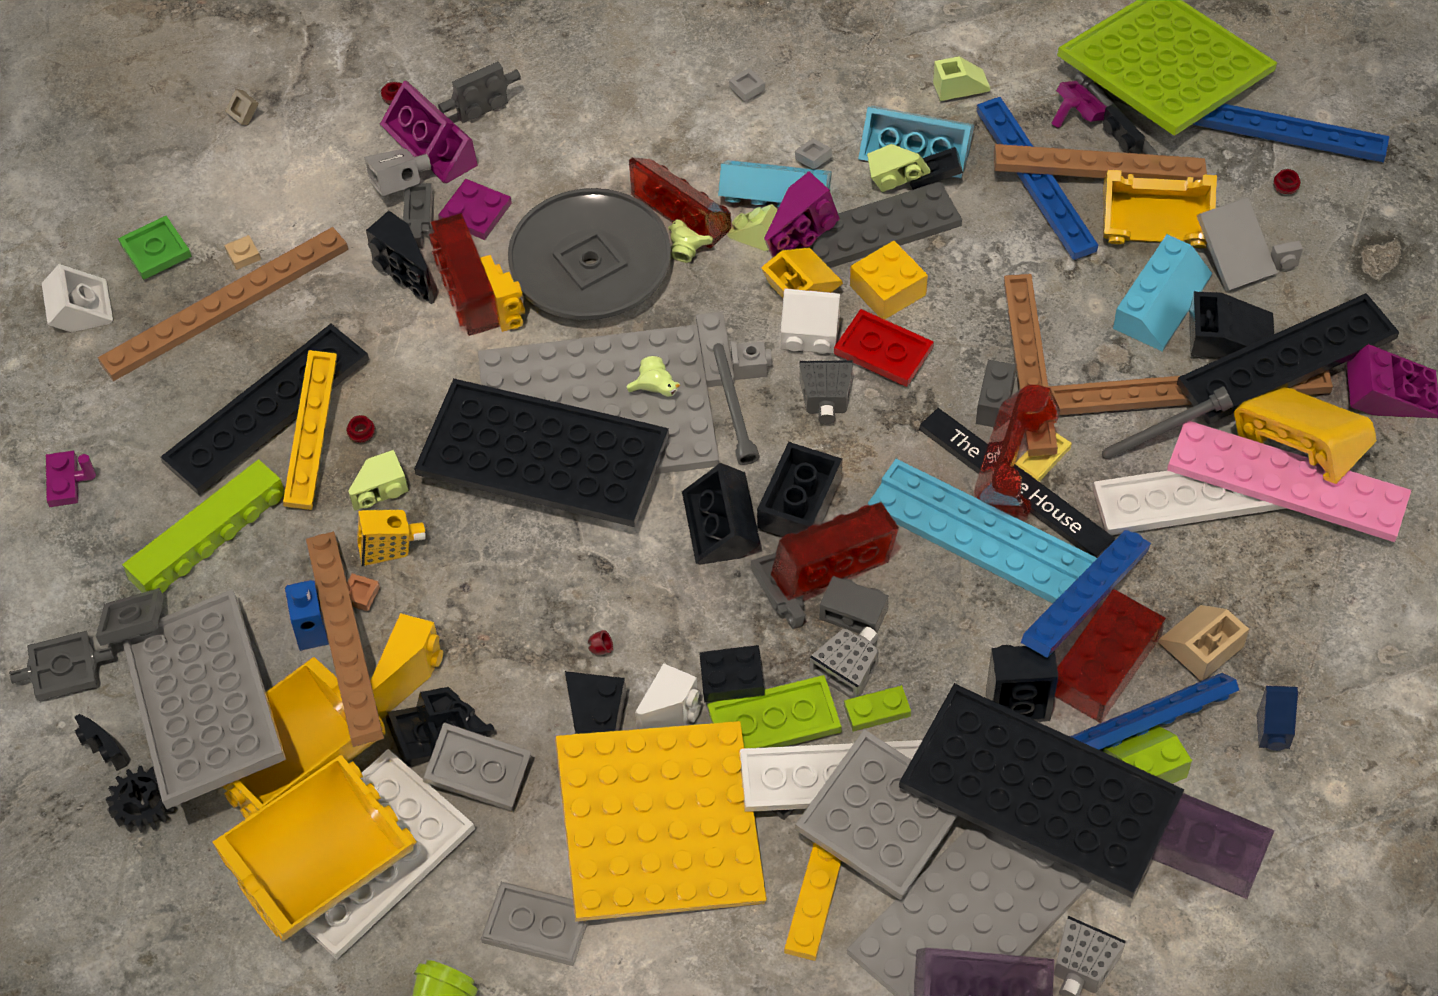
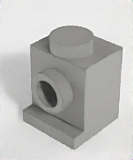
[730,341,772,380]

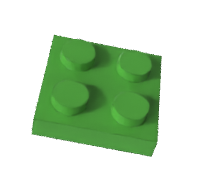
[118,216,192,280]

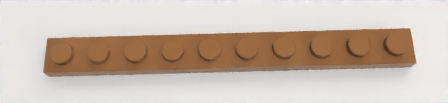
[98,227,348,382]
[1048,370,1333,416]
[306,531,384,747]

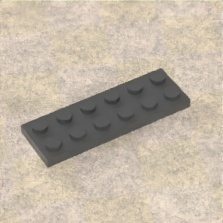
[806,181,962,268]

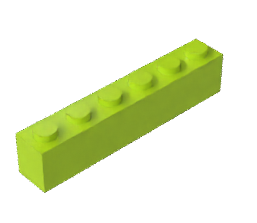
[122,459,285,593]

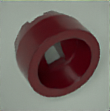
[588,630,613,656]

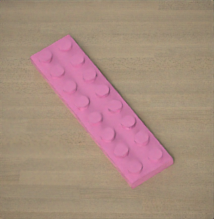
[1167,421,1411,542]

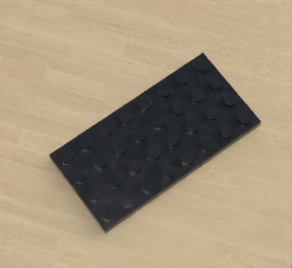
[414,378,669,527]
[899,683,1185,899]

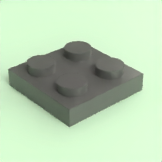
[96,588,164,646]

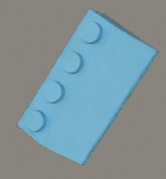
[858,106,974,178]
[718,160,832,207]
[1113,234,1212,352]

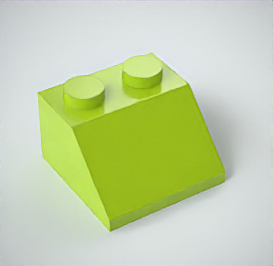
[1102,725,1192,784]

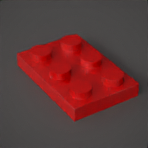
[834,309,934,387]

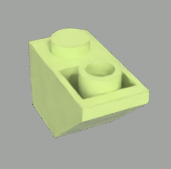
[933,56,990,101]
[867,144,930,192]
[727,204,778,251]
[348,450,409,511]

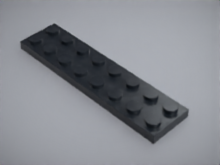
[1177,293,1399,425]
[160,323,369,495]

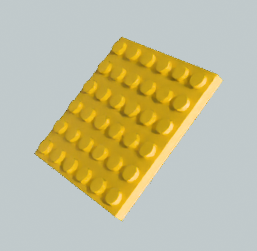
[555,721,766,922]

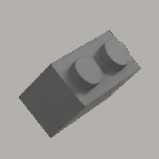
[976,359,1016,429]
[819,576,889,633]

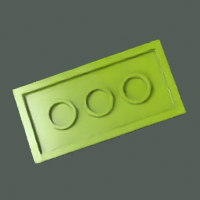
[707,675,842,749]

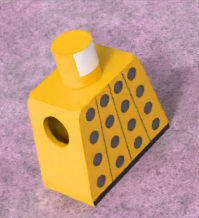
[357,510,425,566]

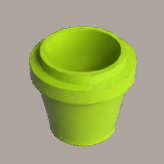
[412,960,478,996]

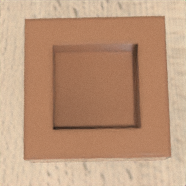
[347,573,380,611]

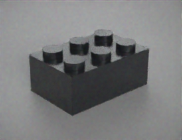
[757,441,843,546]
[985,645,1059,722]

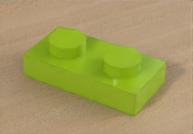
[844,685,911,732]

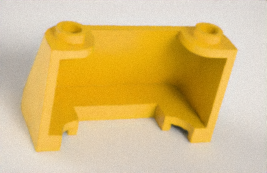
[1103,170,1217,248]
[1234,387,1377,484]

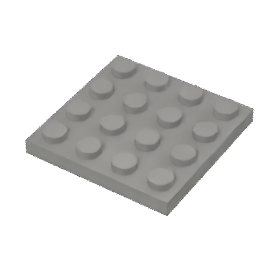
[794,729,958,900]

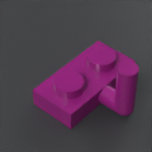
[1051,81,1106,128]
[46,450,96,508]

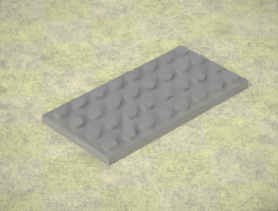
[122,589,286,809]
[847,823,1095,996]

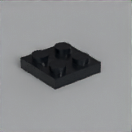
[699,645,765,703]

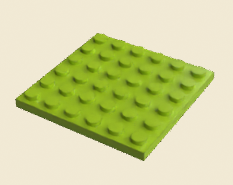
[1057,0,1277,136]

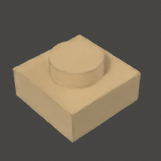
[224,235,261,270]

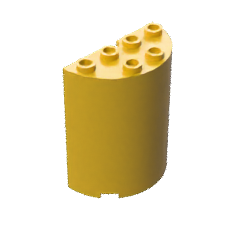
[222,657,386,819]
[212,755,417,942]

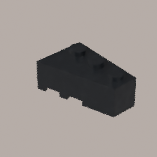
[565,671,627,734]

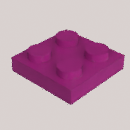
[438,178,512,240]

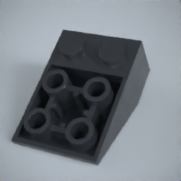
[366,210,434,304]
[1189,291,1274,357]

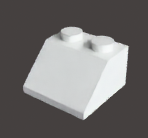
[42,264,113,332]
[781,289,840,354]
[635,664,701,729]

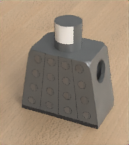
[799,360,853,424]

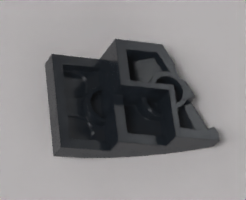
[386,687,495,767]

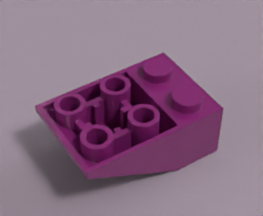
[764,171,840,258]
[1347,344,1438,418]

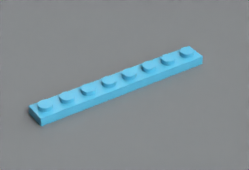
[881,459,1097,579]
[867,483,1076,603]

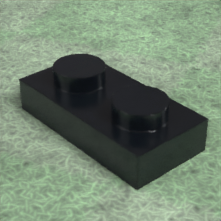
[1103,104,1145,154]
[909,147,963,190]

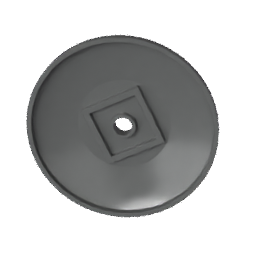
[508,188,671,320]

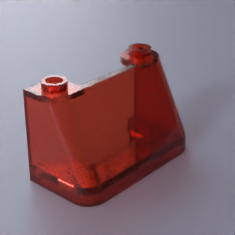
[974,384,1061,517]

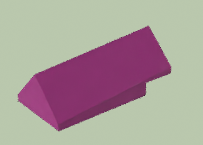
[380,80,478,183]

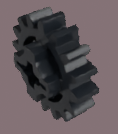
[106,766,174,833]

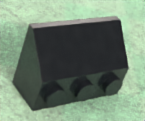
[682,463,761,565]

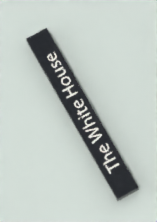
[919,407,1115,558]

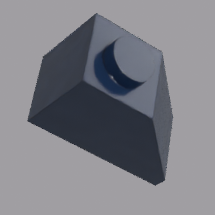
[1256,686,1298,751]

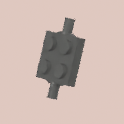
[438,61,521,124]
[9,631,114,701]

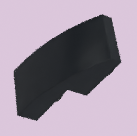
[74,714,128,771]

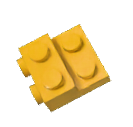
[480,255,525,332]

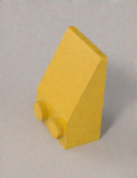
[370,613,443,719]

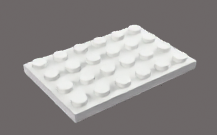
[303,749,475,959]

